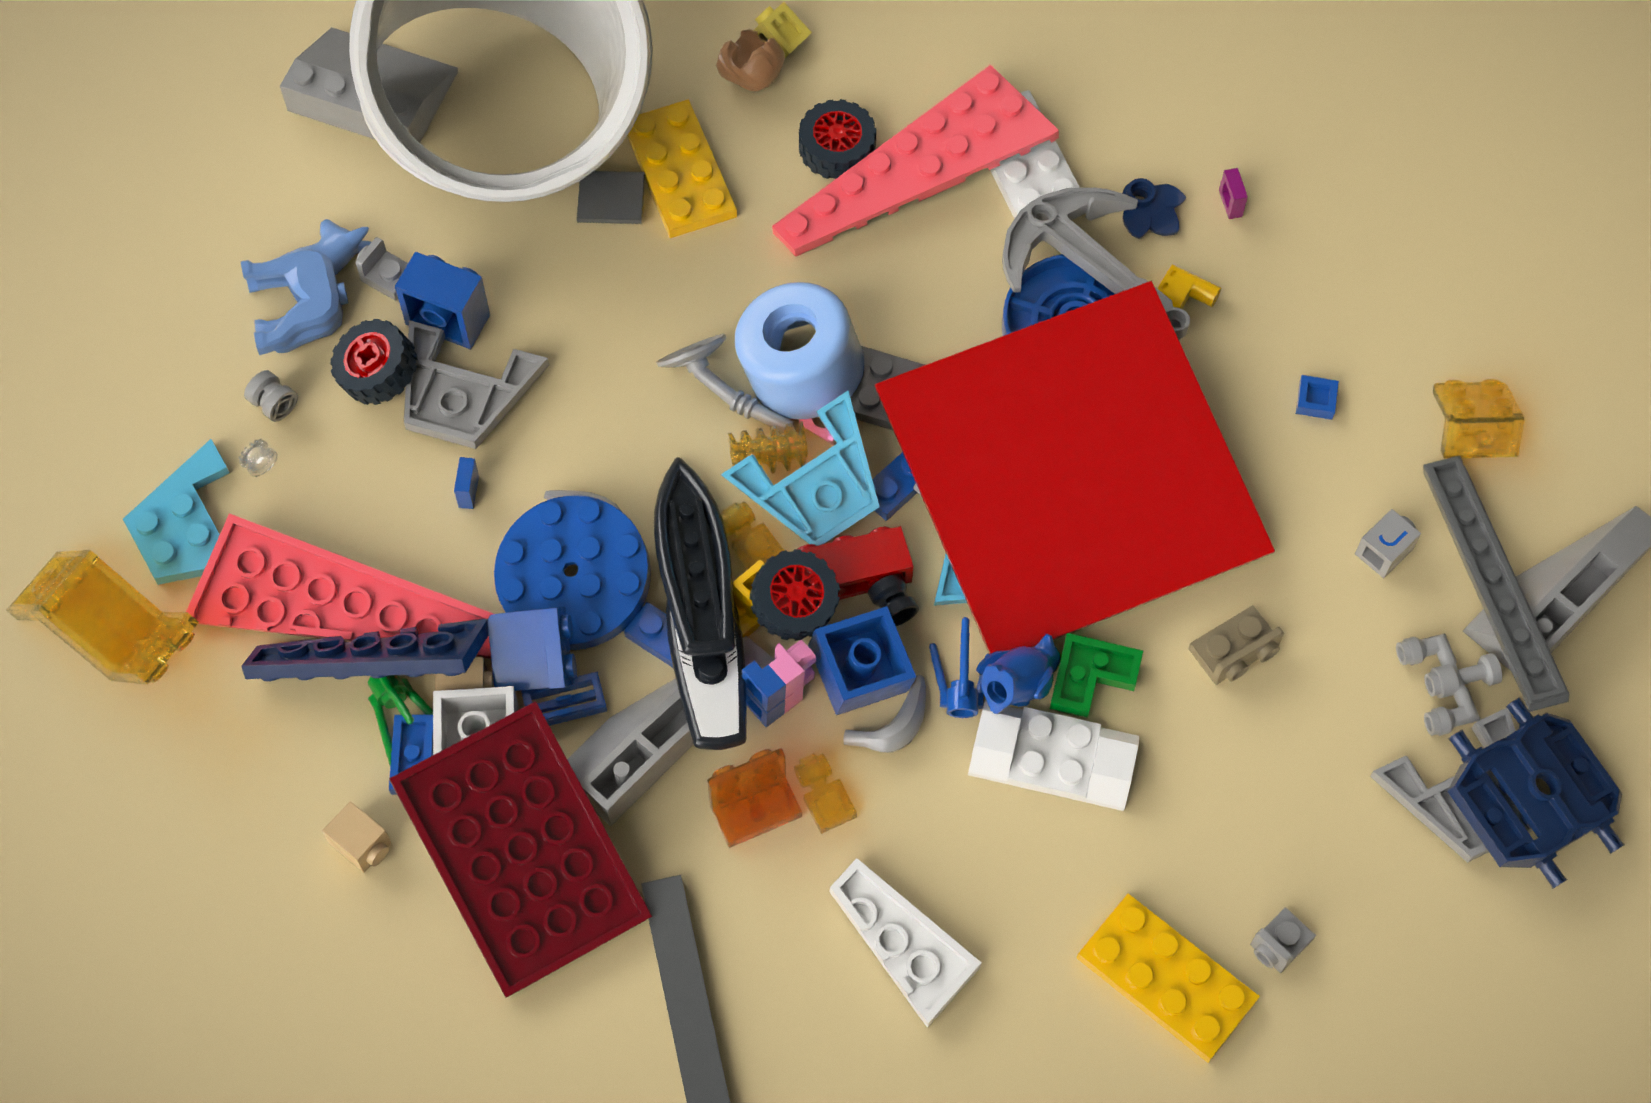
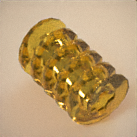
[727,421,808,474]

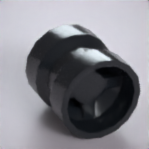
[868,574,919,626]

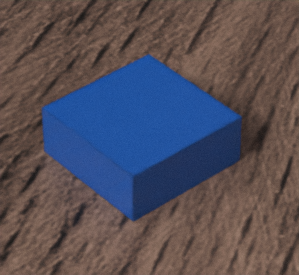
[1295,375,1339,420]
[454,457,479,509]

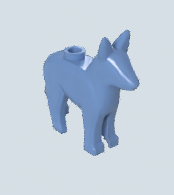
[241,219,371,355]

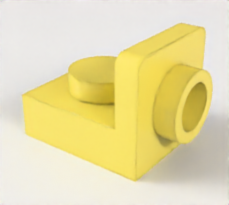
[753,2,812,58]

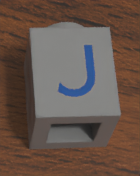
[1355,509,1421,579]

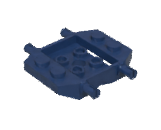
[1447,697,1625,889]

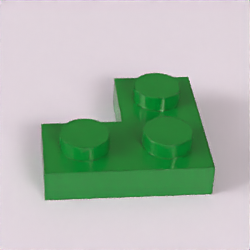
[1049,633,1143,718]

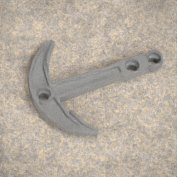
[1002,188,1190,340]

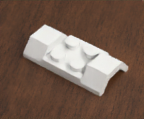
[968,701,1139,811]

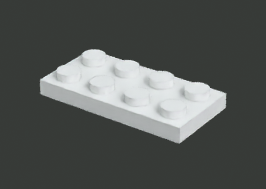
[990,90,1080,219]

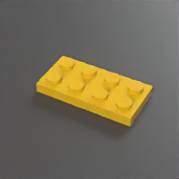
[627,99,737,238]
[1077,893,1260,1063]

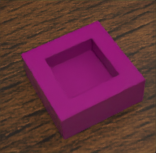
[1219,168,1248,219]

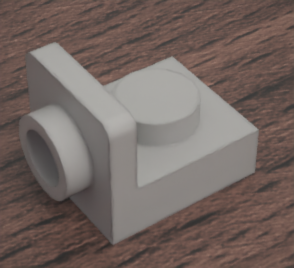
[356,237,408,301]
[1250,907,1316,973]

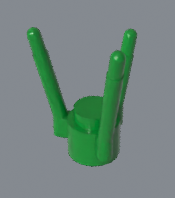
[367,675,433,765]

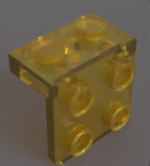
[1433,379,1524,458]

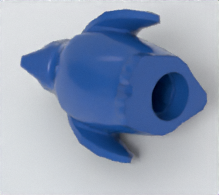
[976,634,1061,714]

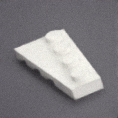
[830,858,982,1028]

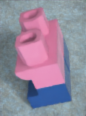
[742,640,816,728]

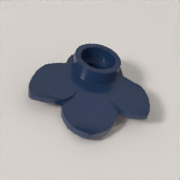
[1122,178,1186,239]

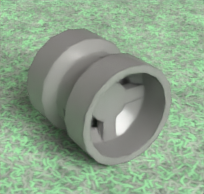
[244,370,298,422]

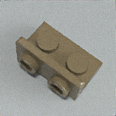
[1189,605,1284,685]

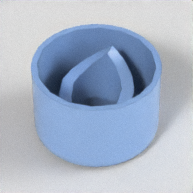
[735,282,864,419]

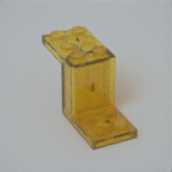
[6,550,199,685]

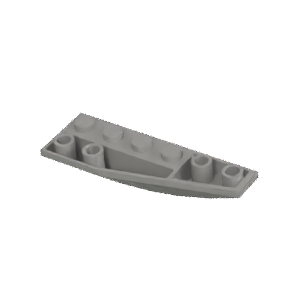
[1463,506,1651,671]
[567,636,774,826]

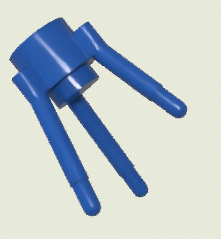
[929,617,989,718]

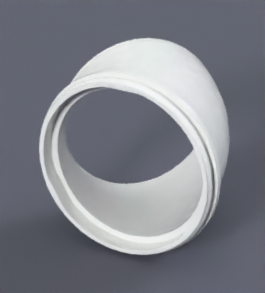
[349,0,652,202]

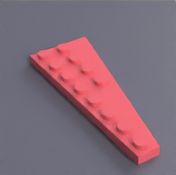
[772,65,1059,257]
[183,513,493,659]

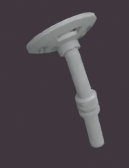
[656,334,794,435]

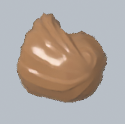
[716,29,785,91]

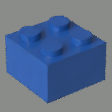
[395,251,490,350]
[808,606,916,716]

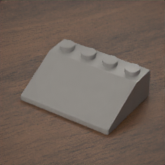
[280,27,458,143]

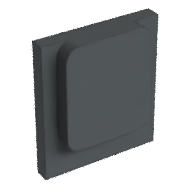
[577,171,645,224]

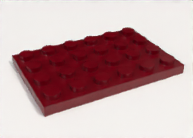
[389,701,652,998]

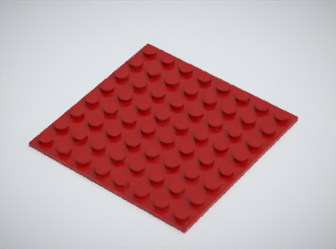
[875,280,1275,655]

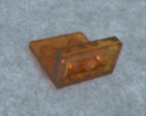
[707,748,802,848]

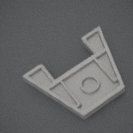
[404,320,549,449]
[1370,708,1533,863]

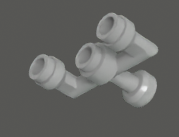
[1396,633,1502,736]

